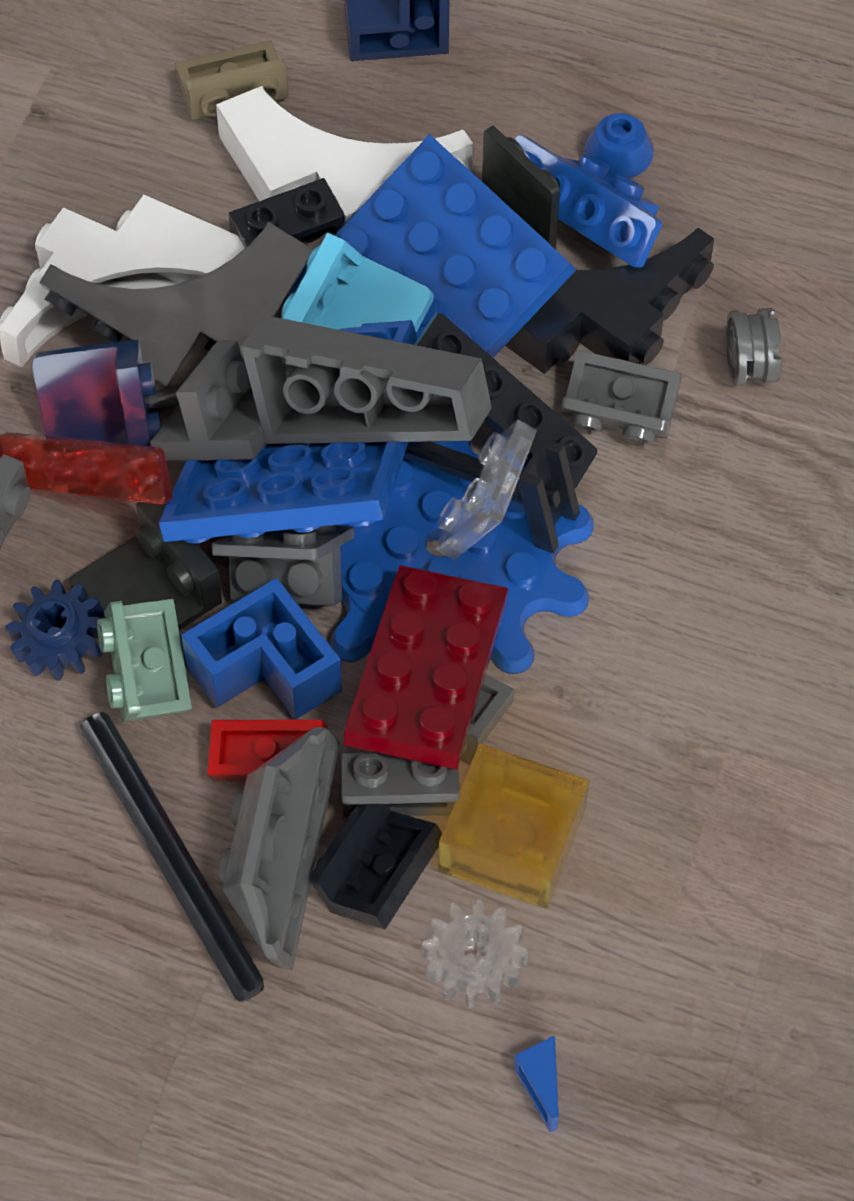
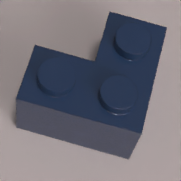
[345,0,450,61]

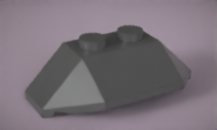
[219,727,340,970]

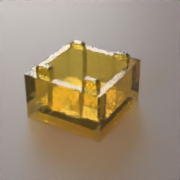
[438,743,589,909]

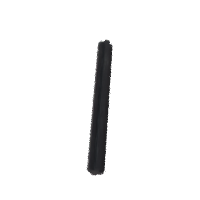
[81,712,264,1002]

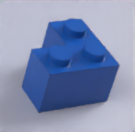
[181,578,342,719]

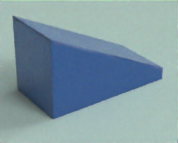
[514,1035,559,1132]

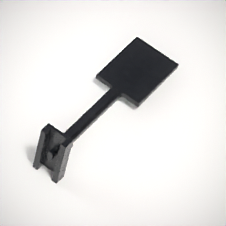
[403,439,580,554]

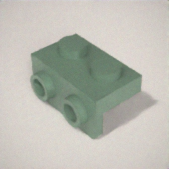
[97,599,192,722]

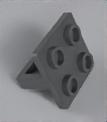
[212,525,354,606]

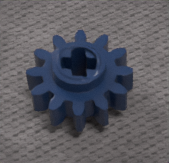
[6,579,104,681]

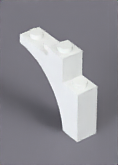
[216,86,473,232]
[0,195,245,367]

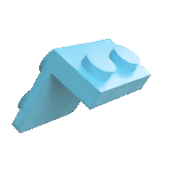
[281,232,434,332]

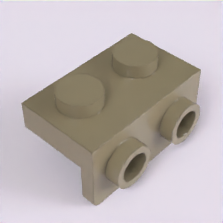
[175,40,289,120]

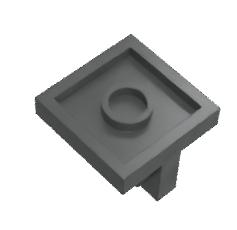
[150,340,266,461]

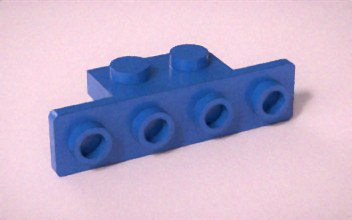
[515,135,662,268]

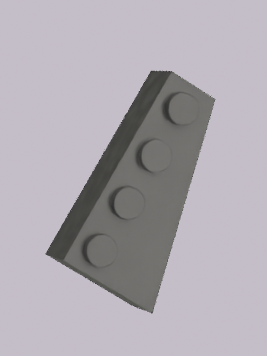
[241,315,492,444]

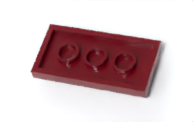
[343,565,508,770]

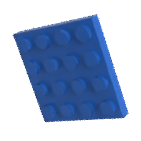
[290,134,576,358]
[159,442,408,543]

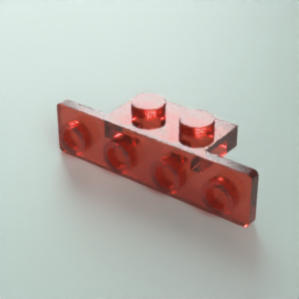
[0,432,173,504]

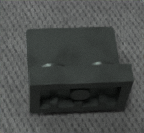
[482,126,560,250]
[69,493,222,630]

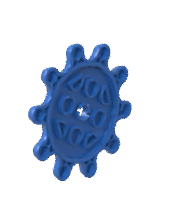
[329,440,594,674]

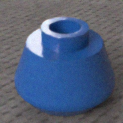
[585,113,654,179]

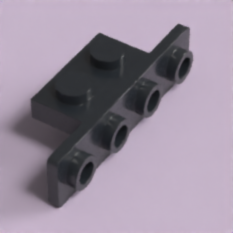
[414,313,597,488]

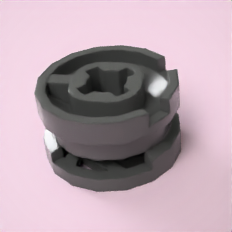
[726,308,782,386]

